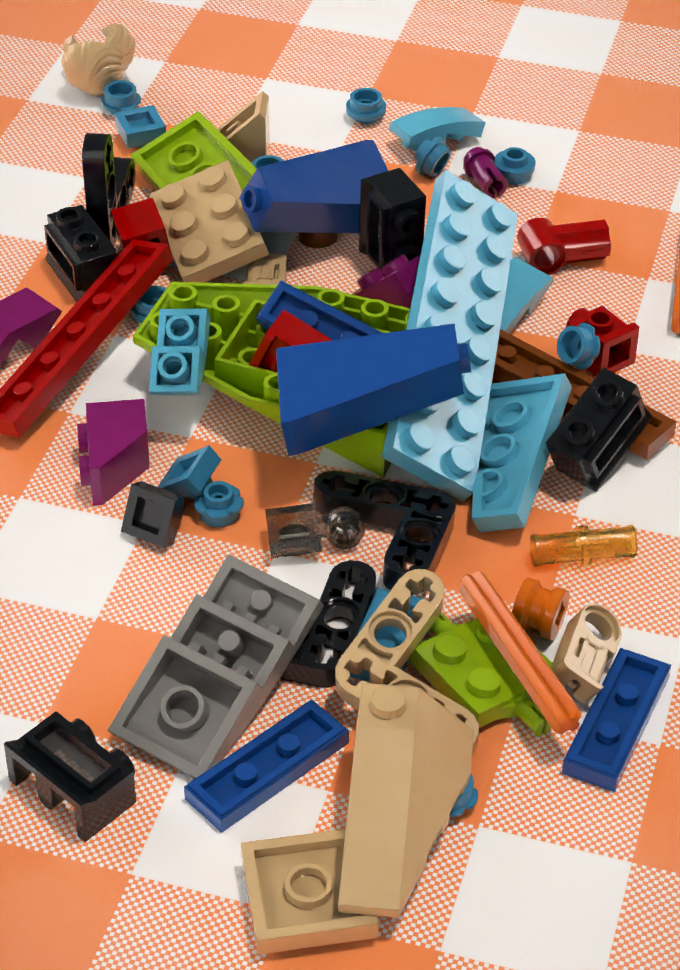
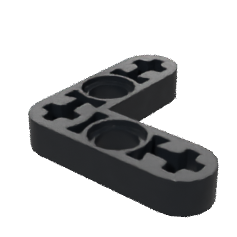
[82,132,136,246]
[313,470,456,595]
[280,560,376,688]

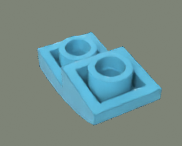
[389,107,486,151]
[500,257,553,334]
[149,308,210,395]

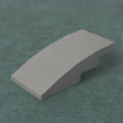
[107,554,324,779]

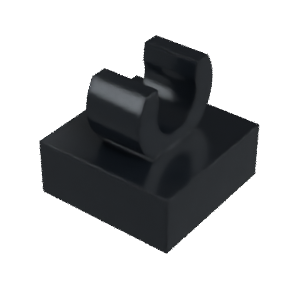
[121,481,185,548]

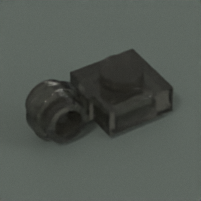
[265,503,365,559]

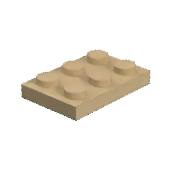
[149,160,269,283]

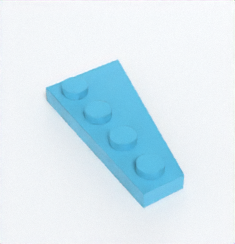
[472,373,572,532]

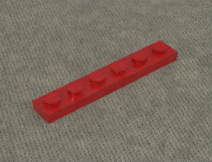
[0,239,174,438]

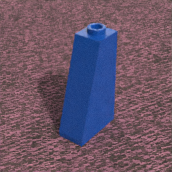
[239,140,389,234]
[276,324,471,456]

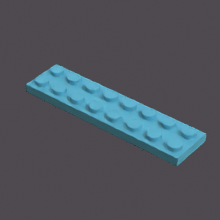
[382,170,518,502]

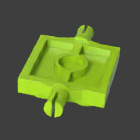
[409,612,552,737]

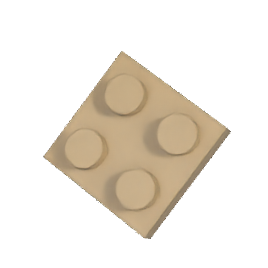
[241,829,379,955]

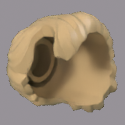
[61,24,136,96]

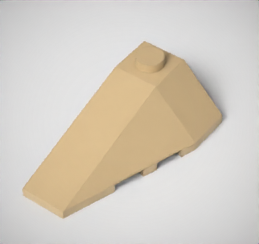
[338,683,474,918]

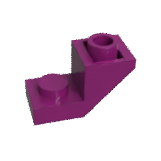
[0,287,63,366]

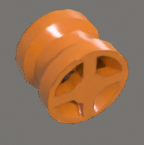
[512,577,570,640]

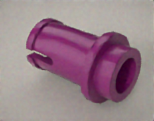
[463,147,508,198]

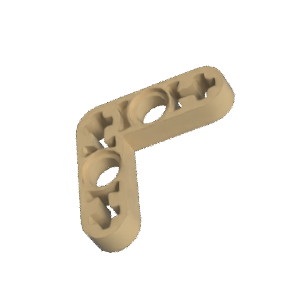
[335,569,479,754]

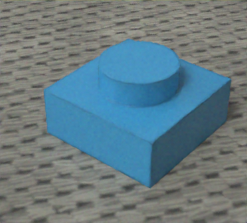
[114,105,166,148]
[158,445,222,500]

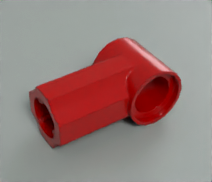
[517,218,611,275]

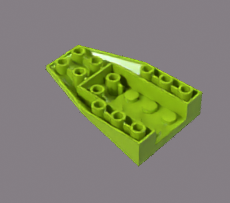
[133,282,410,478]

